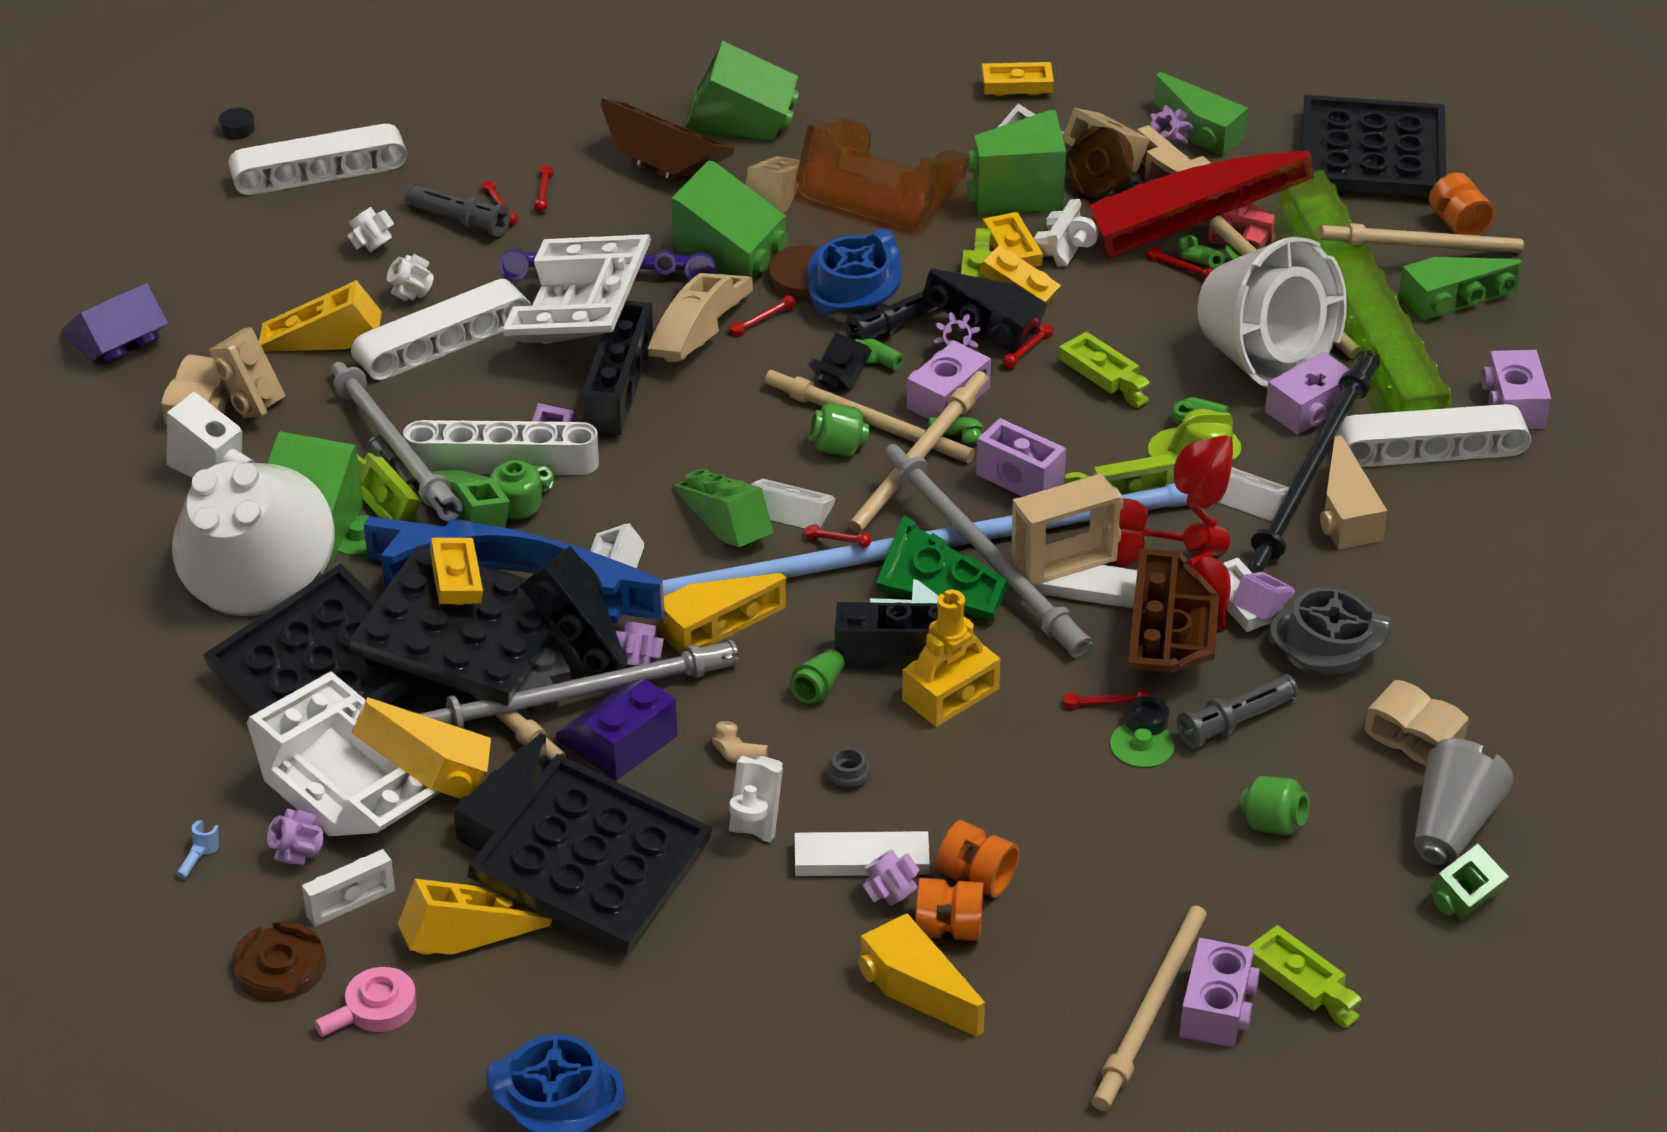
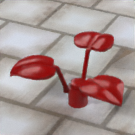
[1109,435,1233,631]

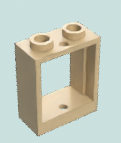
[1011,473,1123,586]

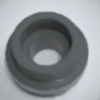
[827,747,870,787]

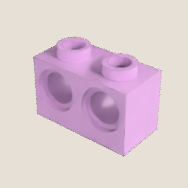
[1179,938,1260,1048]

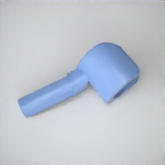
[176,820,219,880]

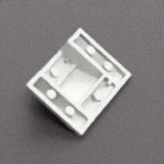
[502,234,651,344]
[247,672,441,836]

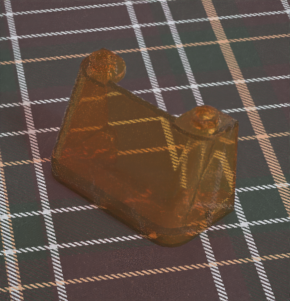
[796,117,968,230]

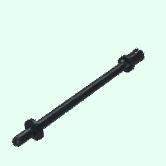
[1248,350,1380,573]

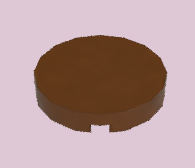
[1067,126,1134,199]
[768,245,819,300]
[232,921,326,1002]

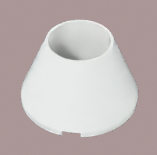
[1197,237,1347,388]

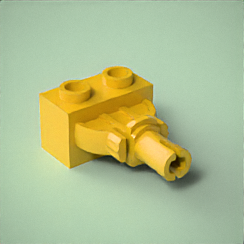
[902,590,1001,727]

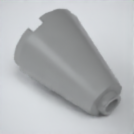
[1414,738,1514,865]

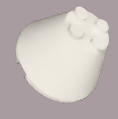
[172,461,335,616]

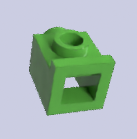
[1430,844,1508,921]

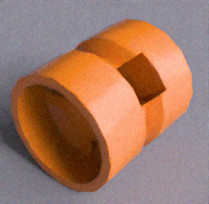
[1429,172,1496,236]
[936,820,1020,898]
[916,878,984,941]

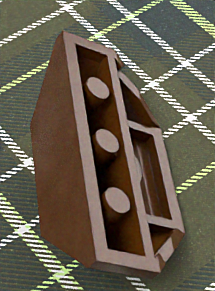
[600,98,735,180]
[1128,548,1219,674]

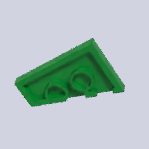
[876,515,1007,621]

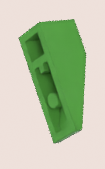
[1154,72,1249,156]

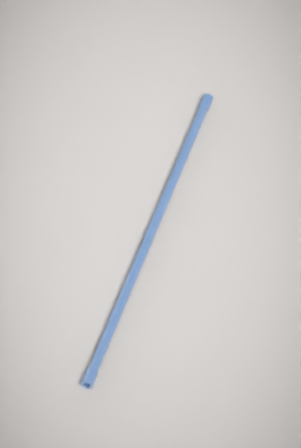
[663,483,1188,596]

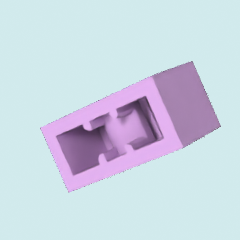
[1265,351,1350,435]

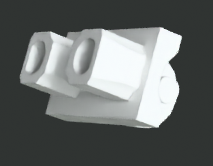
[1034,199,1100,267]
[729,756,783,842]

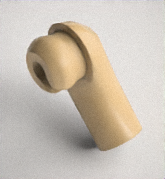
[712,721,768,764]

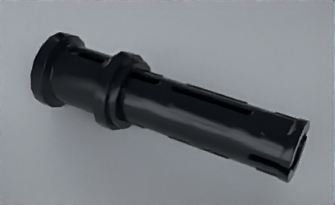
[845,291,939,340]

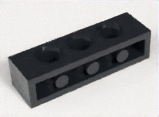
[581,300,653,435]

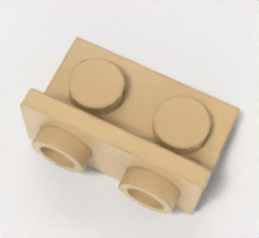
[209,327,286,418]

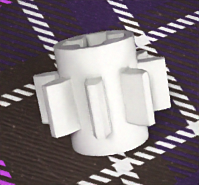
[347,207,394,252]
[387,254,434,301]

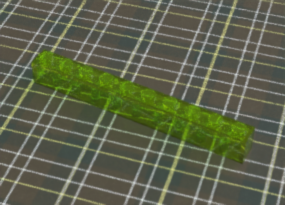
[1279,170,1452,412]

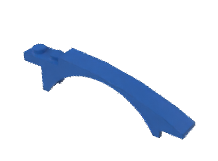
[363,516,665,624]

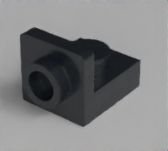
[809,332,872,391]

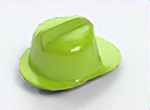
[1148,408,1242,462]

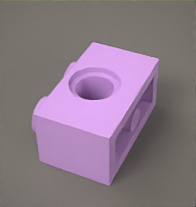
[905,341,991,419]
[1481,350,1551,429]
[976,418,1066,497]

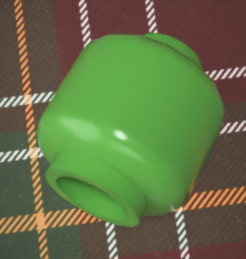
[809,402,869,457]
[490,460,542,521]
[1240,775,1310,836]

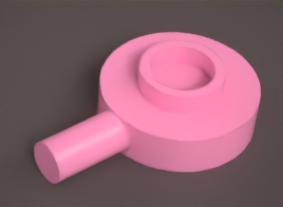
[314,967,417,1038]

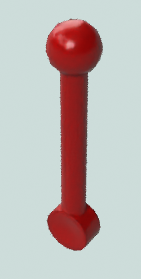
[533,165,553,213]
[482,181,518,226]
[1147,247,1214,279]
[730,295,796,337]
[1003,324,1054,369]
[804,524,872,548]
[1063,690,1152,710]

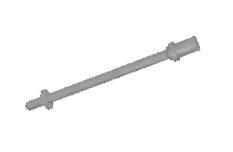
[331,362,462,521]
[885,444,1093,659]
[420,640,739,729]

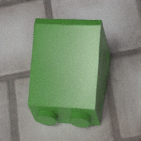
[684,41,799,141]
[967,110,1066,216]
[671,160,789,281]
[268,431,363,568]

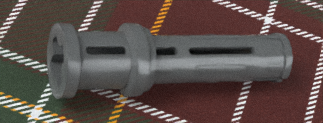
[404,183,510,237]
[1177,674,1298,749]

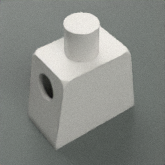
[167,391,255,478]

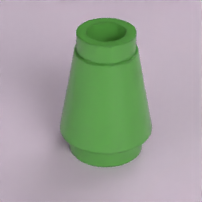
[790,649,845,703]

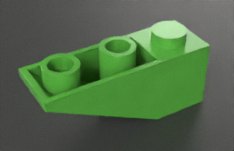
[1399,257,1522,321]
[431,469,510,528]
[673,469,774,547]

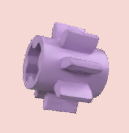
[1150,105,1193,147]
[934,312,980,349]
[616,621,664,666]
[267,808,323,865]
[862,849,920,906]

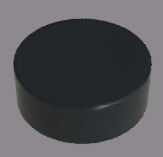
[218,108,255,139]
[1125,696,1169,735]

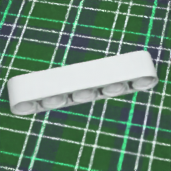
[228,124,407,195]
[351,279,531,381]
[1336,404,1531,467]
[403,420,599,475]

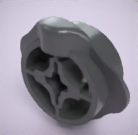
[1267,587,1393,674]

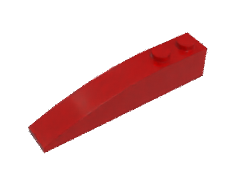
[1089,150,1314,259]

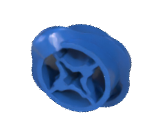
[808,228,902,316]
[486,1034,626,1132]

